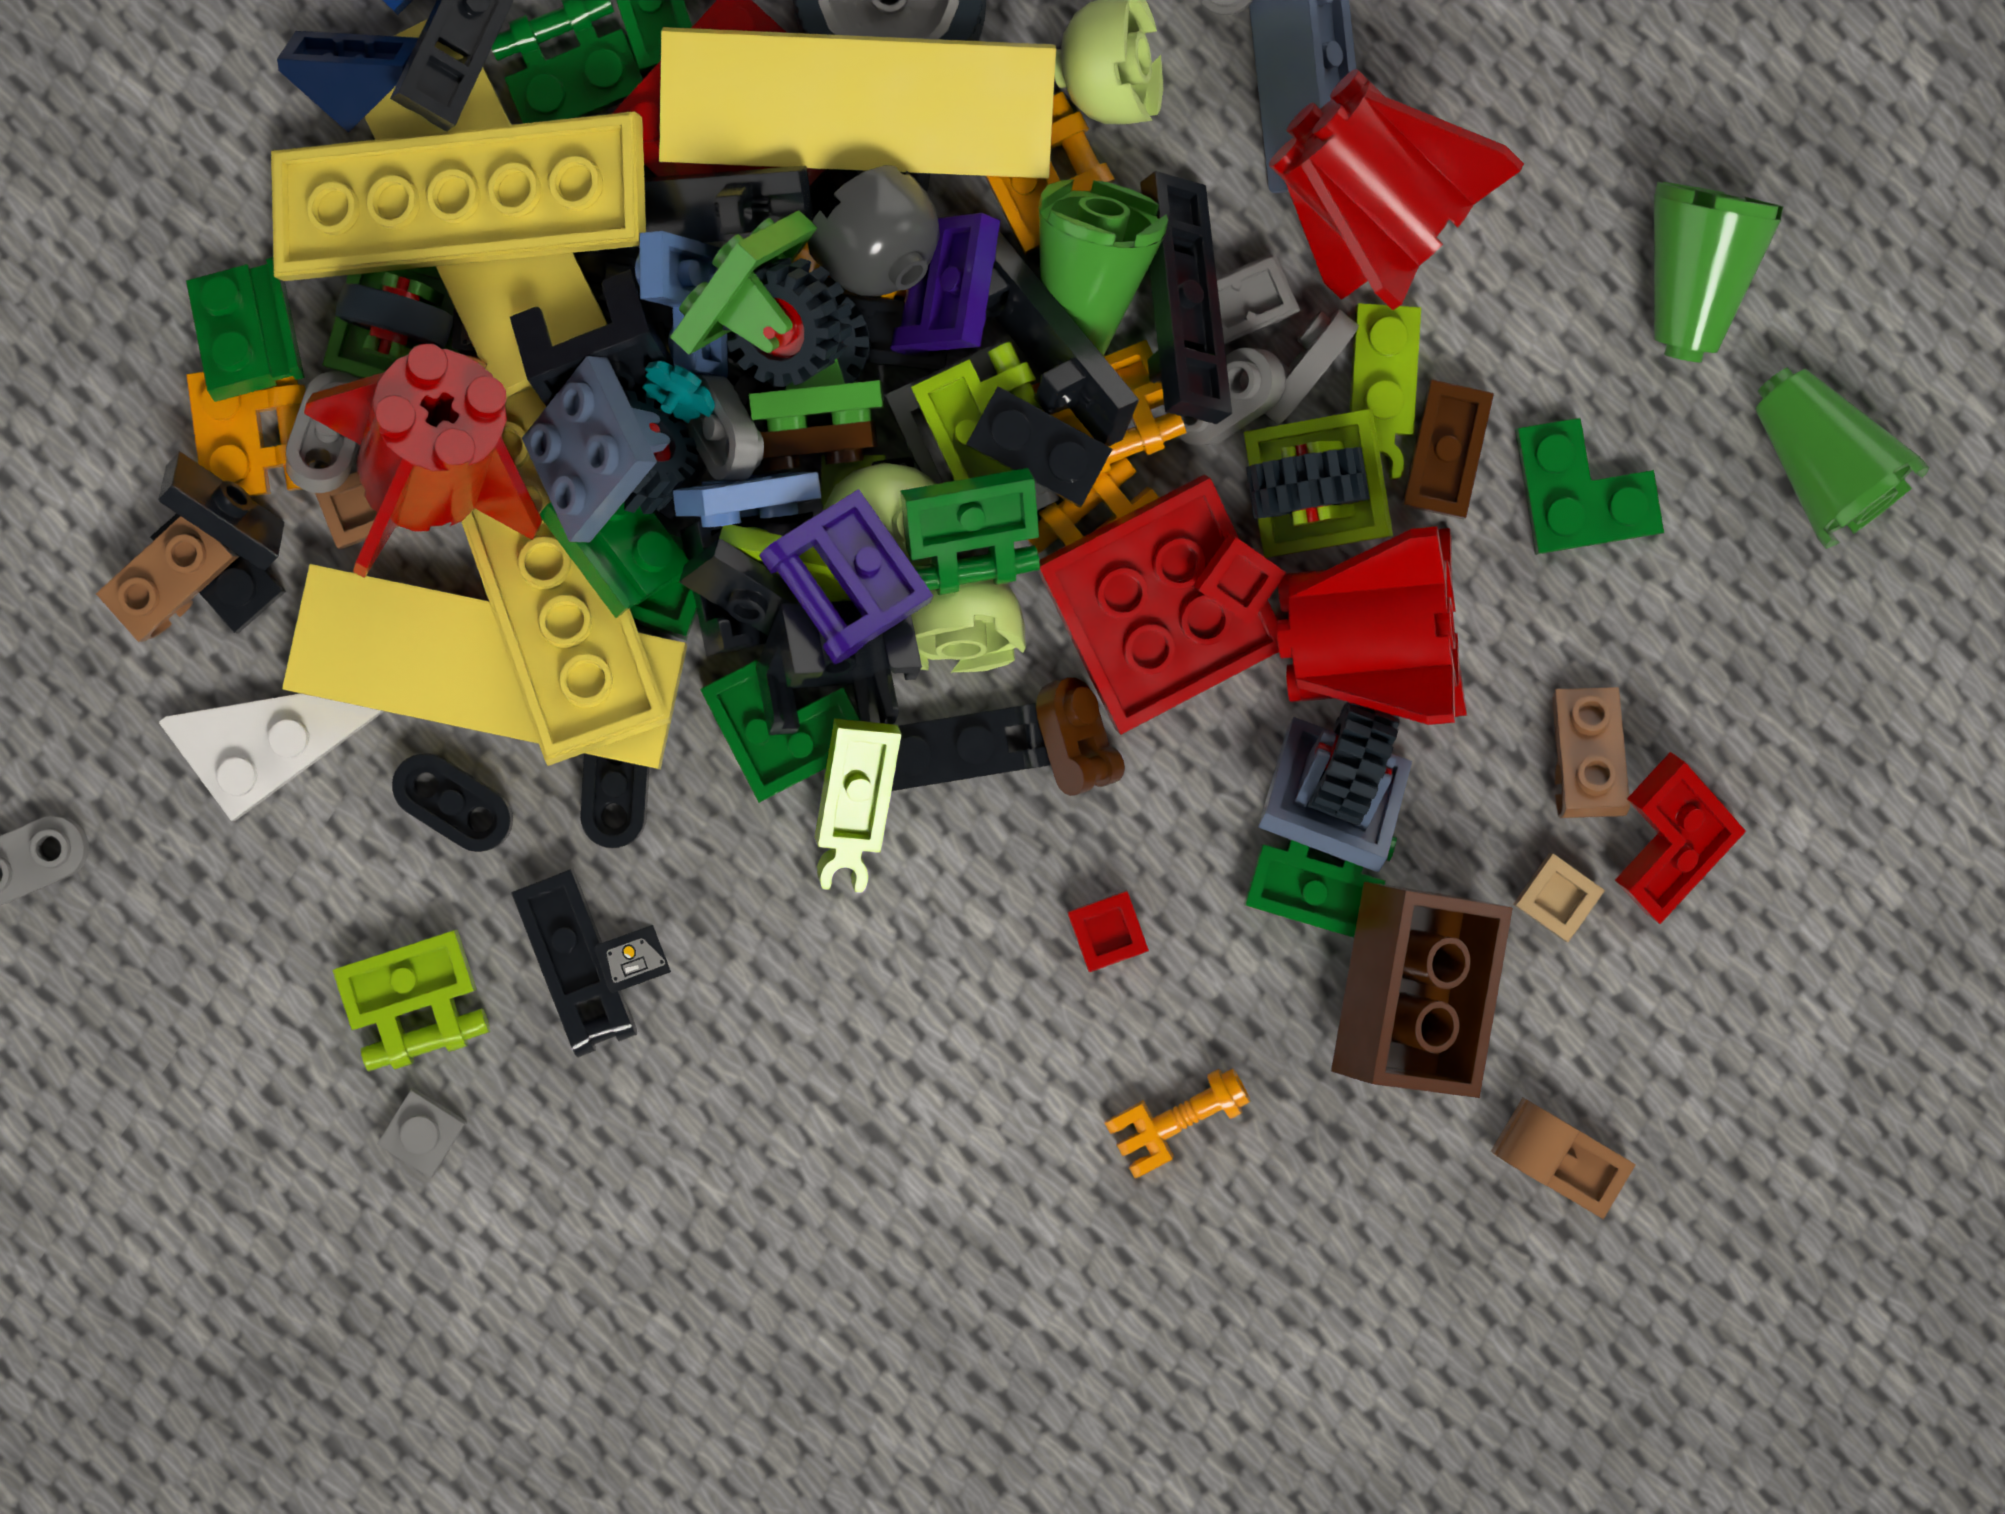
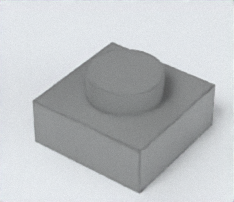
[377,1088,467,1178]

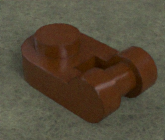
[1036,677,1125,796]

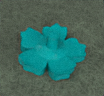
[642,361,715,423]

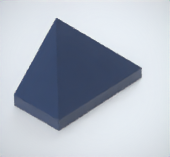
[277,31,418,132]

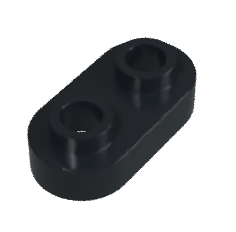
[392,753,513,852]
[580,754,650,848]

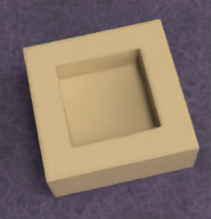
[1513,853,1605,942]

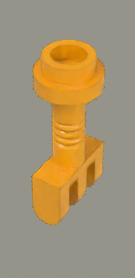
[1104,1068,1251,1178]

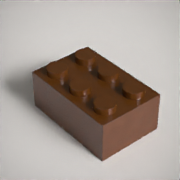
[1331,882,1513,1098]

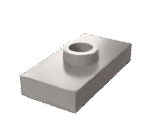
[1185,252,1300,351]

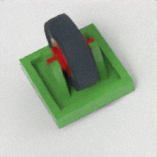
[322,266,464,378]

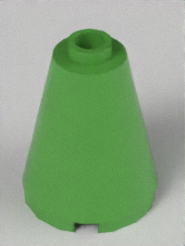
[1038,179,1168,356]
[1654,182,1784,363]
[1755,367,1929,549]

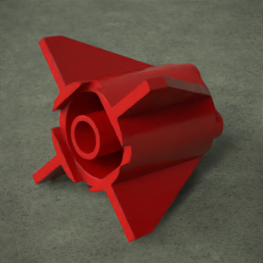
[1269,69,1524,310]
[304,344,542,578]
[1277,526,1467,725]

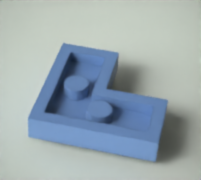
[635,231,728,377]
[673,472,821,527]

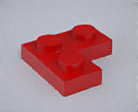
[1614,752,1746,924]

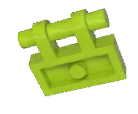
[911,342,1054,481]
[332,929,490,1072]

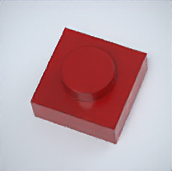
[1193,533,1286,626]
[1067,890,1149,973]

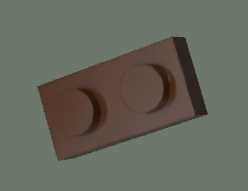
[1401,379,1494,519]
[761,421,878,471]

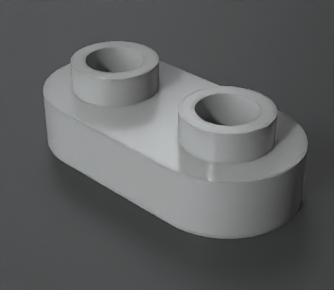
[1264,309,1359,425]
[1178,348,1285,445]
[286,371,359,493]
[683,375,764,481]
[0,816,89,905]

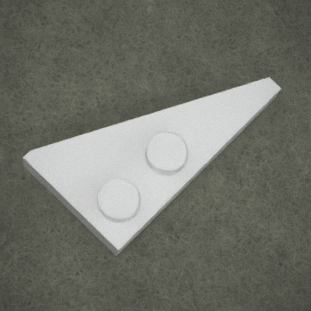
[159,694,384,821]

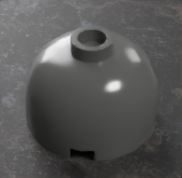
[807,165,940,296]

